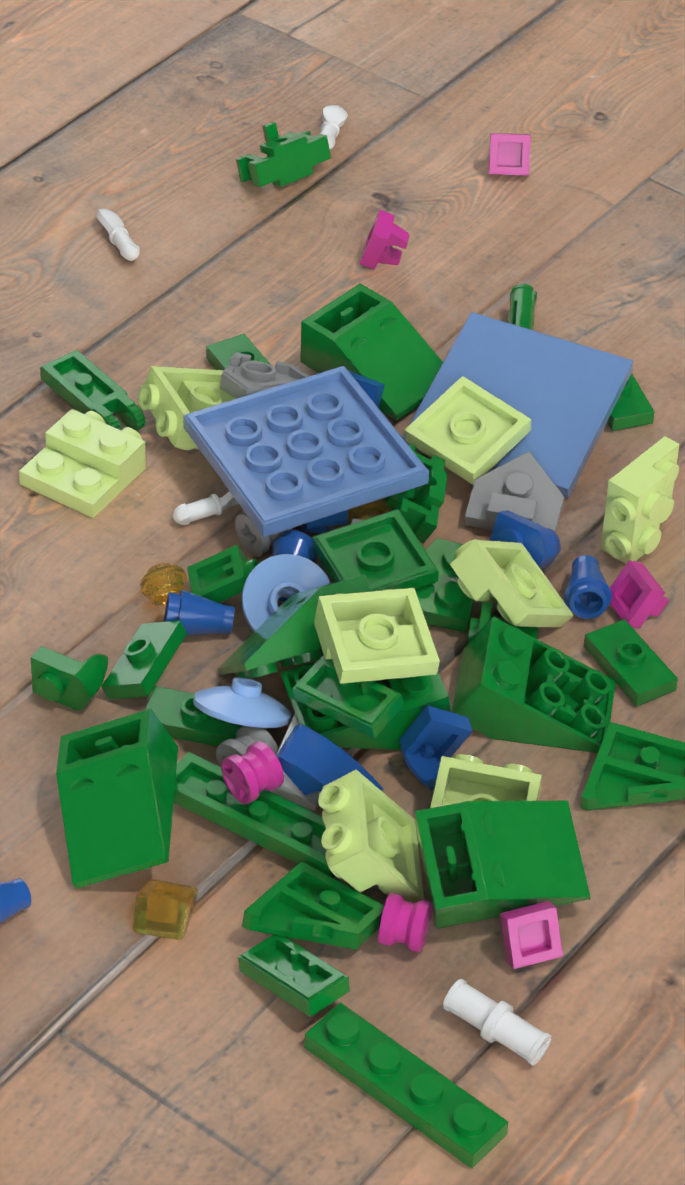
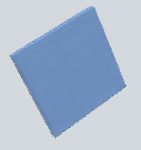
[402,312,633,499]
[183,366,429,537]

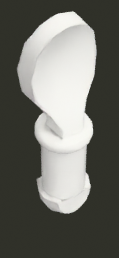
[320,105,348,151]
[95,208,140,261]
[173,491,239,525]

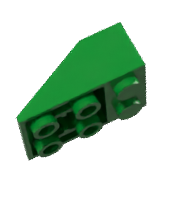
[300,283,444,421]
[218,574,370,679]
[452,616,616,753]
[280,659,451,750]
[56,708,178,889]
[415,800,590,929]

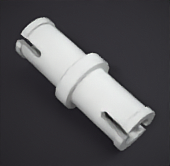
[443,979,552,1066]

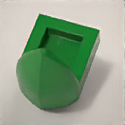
[30,646,108,710]

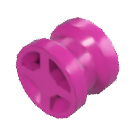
[221,741,284,804]
[378,892,432,953]

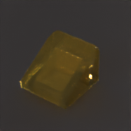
[133,879,198,940]

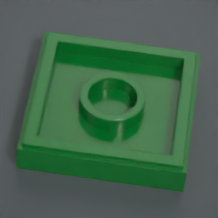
[313,509,439,592]

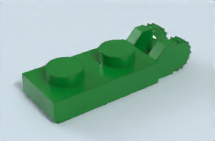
[40,350,146,431]

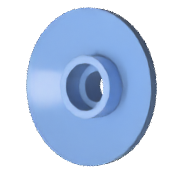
[242,554,331,632]
[193,678,291,728]

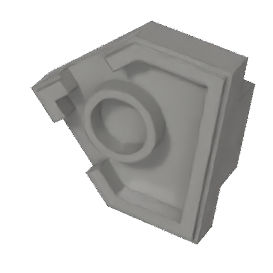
[220,352,309,399]
[465,451,564,533]

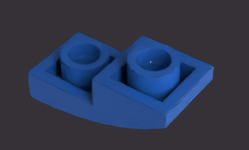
[276,724,383,795]

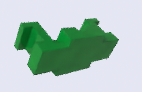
[236,122,331,187]
[378,444,448,544]

